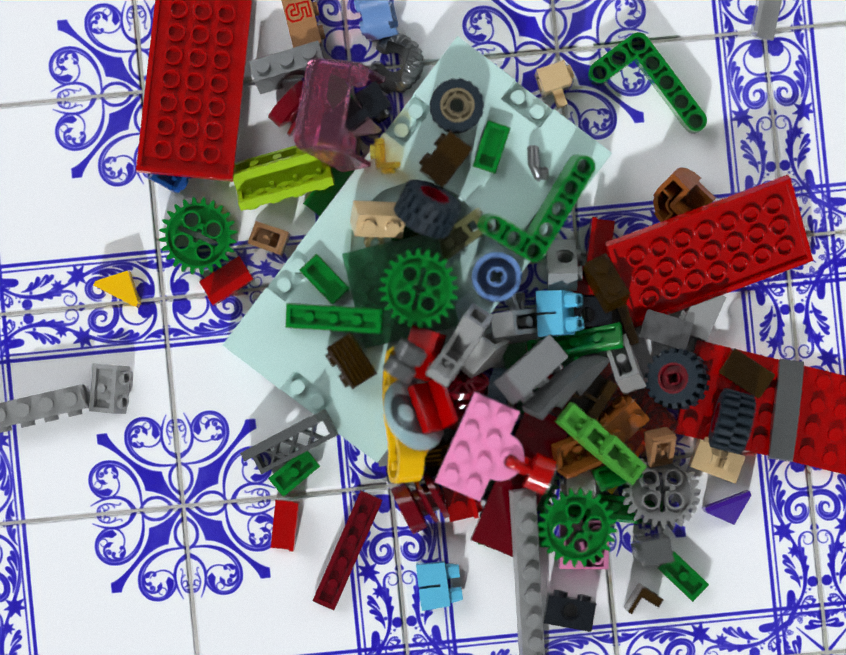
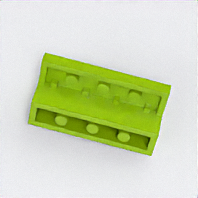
[233,138,335,211]

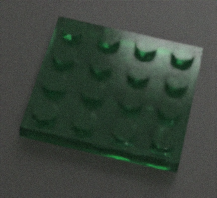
[342,234,459,349]

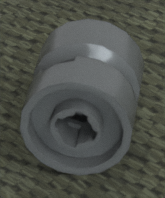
[382,338,428,384]

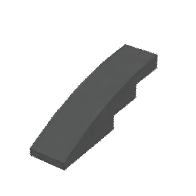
[522,353,610,420]
[768,359,804,462]

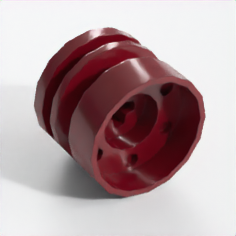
[268,80,332,145]
[447,371,489,430]
[390,471,450,535]

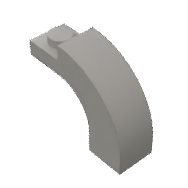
[426,303,494,387]

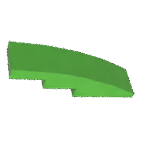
[555,402,647,485]

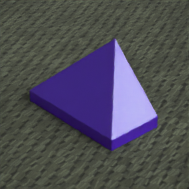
[702,490,752,525]

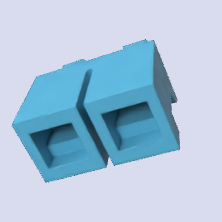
[536,290,584,337]
[416,561,463,611]

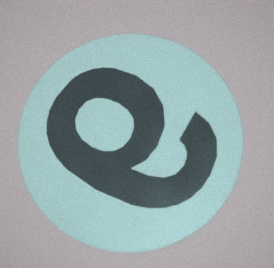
[383,380,444,450]

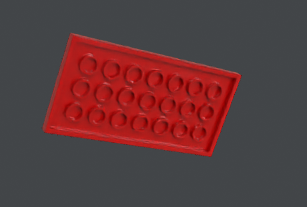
[136,0,253,182]
[605,174,813,328]
[674,340,846,475]

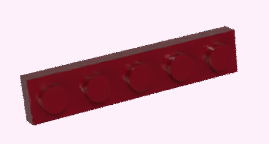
[312,490,383,611]

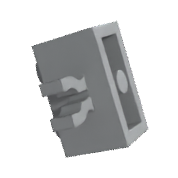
[491,293,545,338]

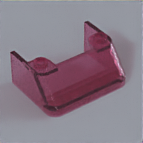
[294,57,386,172]

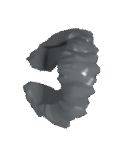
[368,33,425,94]

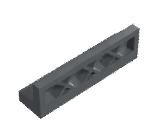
[240,409,339,474]

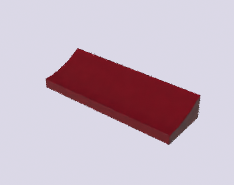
[470,411,568,557]

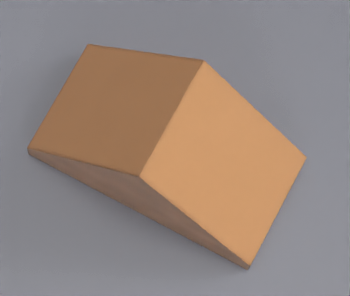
[248,221,291,256]
[643,427,677,468]

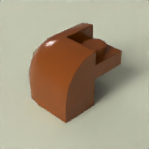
[653,167,716,222]

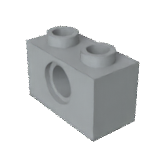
[546,239,582,291]

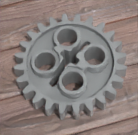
[621,458,701,531]

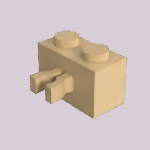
[534,60,574,109]
[350,200,405,248]
[688,436,746,484]

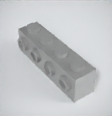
[0,384,89,433]

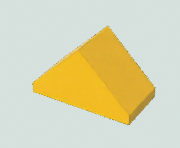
[93,270,141,308]

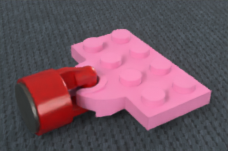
[435,391,558,501]

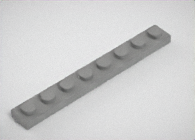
[509,488,545,655]

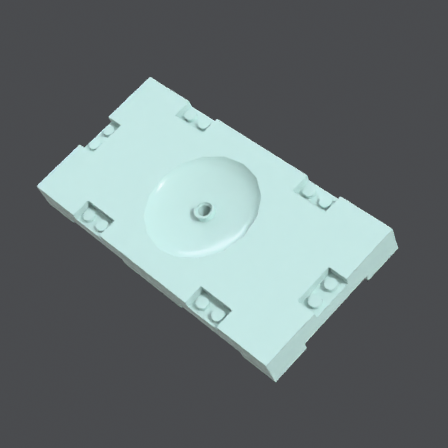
[222,36,612,463]

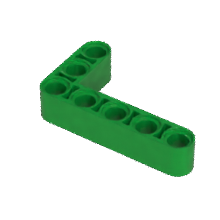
[588,32,707,133]
[478,154,595,262]

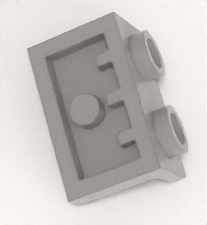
[89,363,131,414]

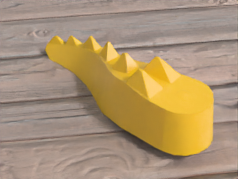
[382,347,430,483]

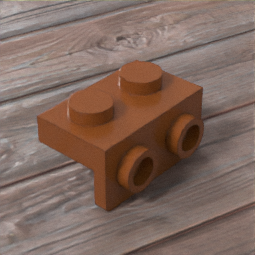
[596,394,650,443]
[551,436,603,479]

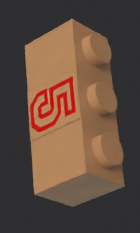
[281,0,326,48]

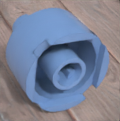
[354,0,399,41]
[472,252,521,302]

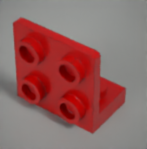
[442,485,482,522]

